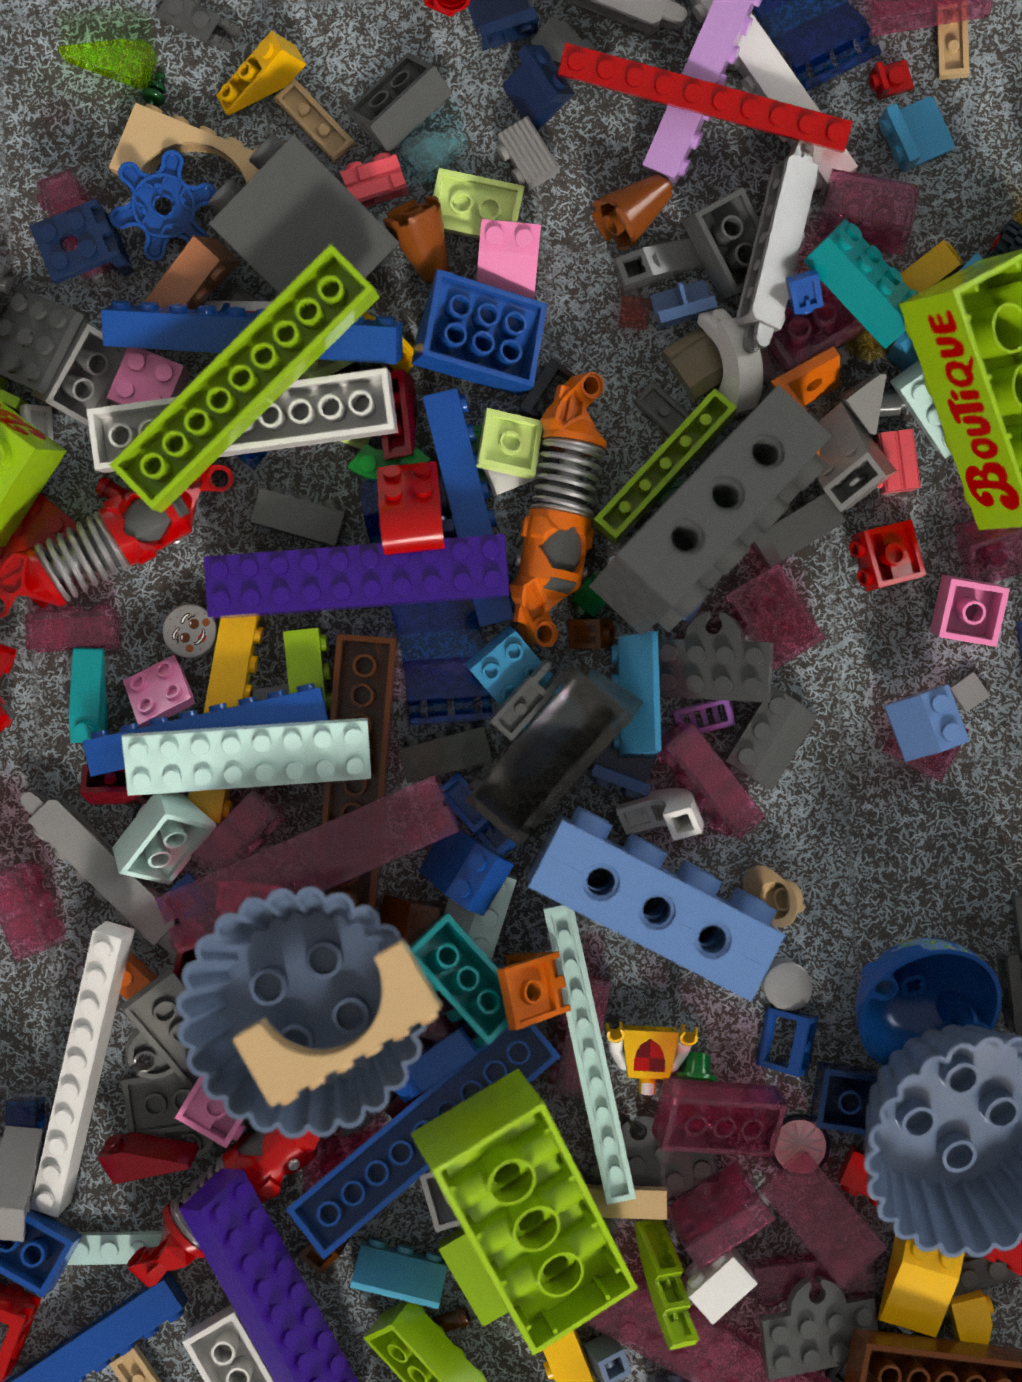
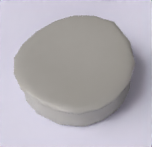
[760,957,813,1011]

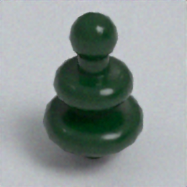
[141,71,166,106]

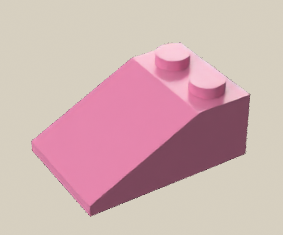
[477,219,541,299]

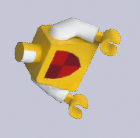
[605,1021,698,1095]

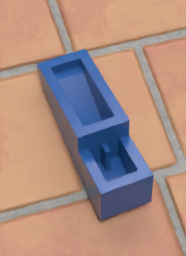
[437,772,522,857]

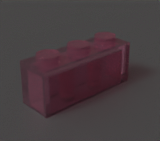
[25,605,122,653]

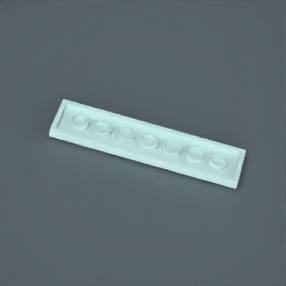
[122,718,371,796]

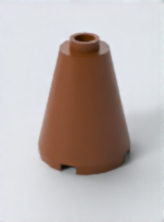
[592,174,673,252]
[383,196,449,284]

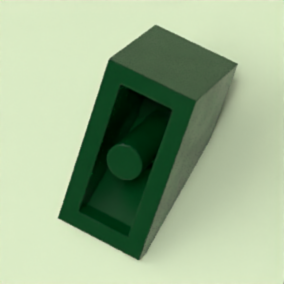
[571,569,606,619]

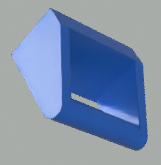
[756,1006,819,1077]

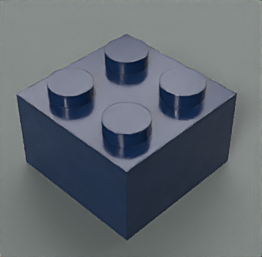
[810,1061,878,1135]

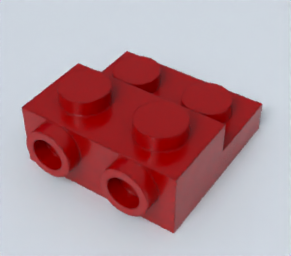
[849,519,927,592]

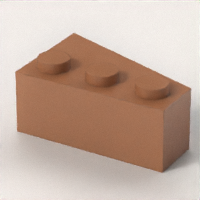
[144,236,241,309]

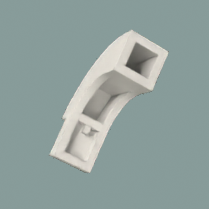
[697,308,763,413]
[616,788,704,841]

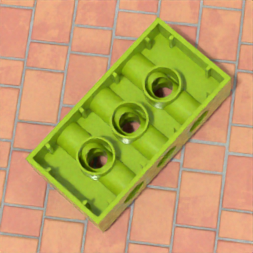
[410,1069,638,1356]

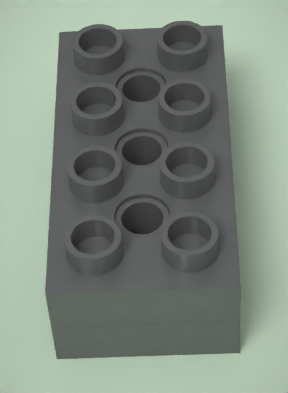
[589,385,833,636]

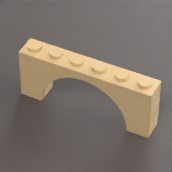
[109,103,259,184]
[232,938,442,1107]

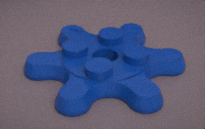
[109,150,217,261]

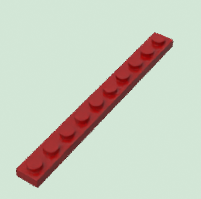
[557,43,853,153]

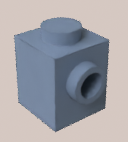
[584,1331,632,1382]

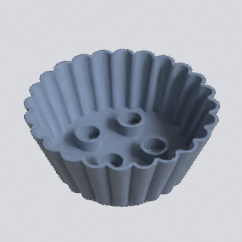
[176,886,427,1139]
[864,1024,1022,1258]

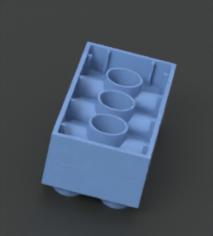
[527,806,785,1002]

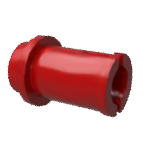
[95,477,130,499]

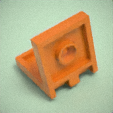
[771,346,840,456]
[497,951,571,1030]

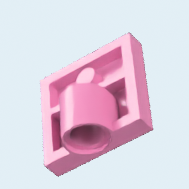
[123,654,196,728]

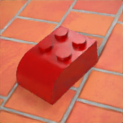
[377,461,445,555]

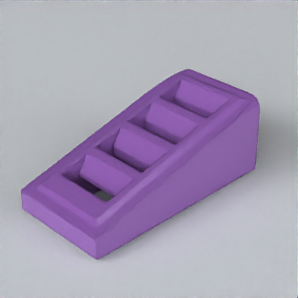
[672,700,738,739]

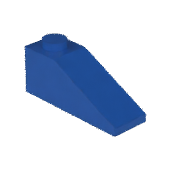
[395,1027,479,1103]

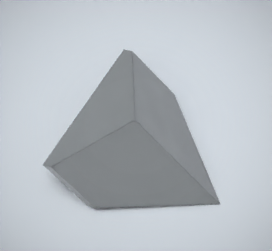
[836,373,887,435]

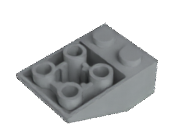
[817,402,897,512]

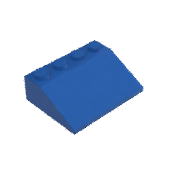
[411,269,548,396]

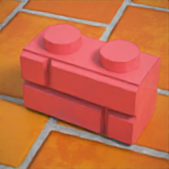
[340,152,408,208]
[873,429,921,495]

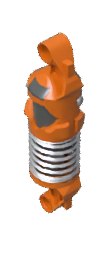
[509,372,607,647]

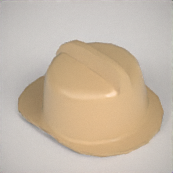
[743,865,806,928]

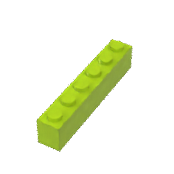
[594,388,737,546]

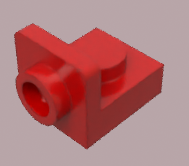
[868,59,914,100]

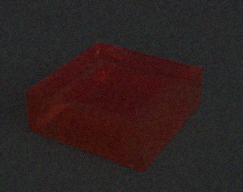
[618,296,651,330]

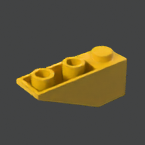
[216,30,306,116]

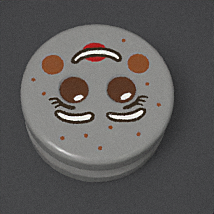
[162,604,219,659]

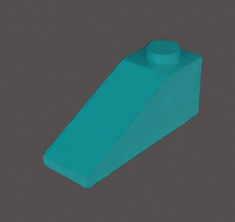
[69,647,108,743]

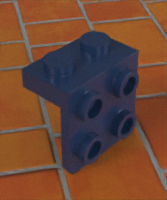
[467,0,538,51]
[503,45,575,130]

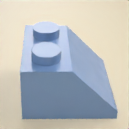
[884,684,970,762]

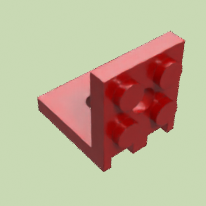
[0,1282,42,1382]

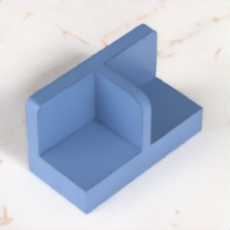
[650,280,718,329]

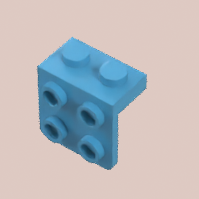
[878,97,954,173]

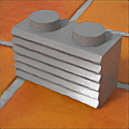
[496,116,558,192]

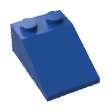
[419,821,515,916]

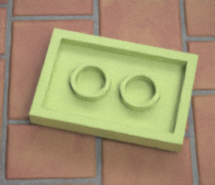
[433,168,525,239]

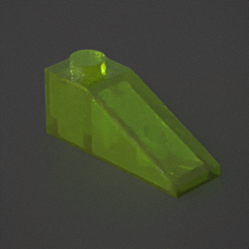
[58,38,158,90]

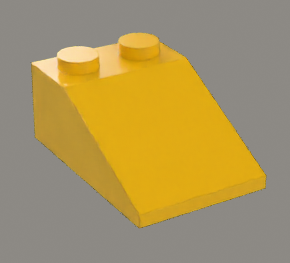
[877,1235,965,1338]

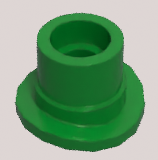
[676,1052,717,1090]

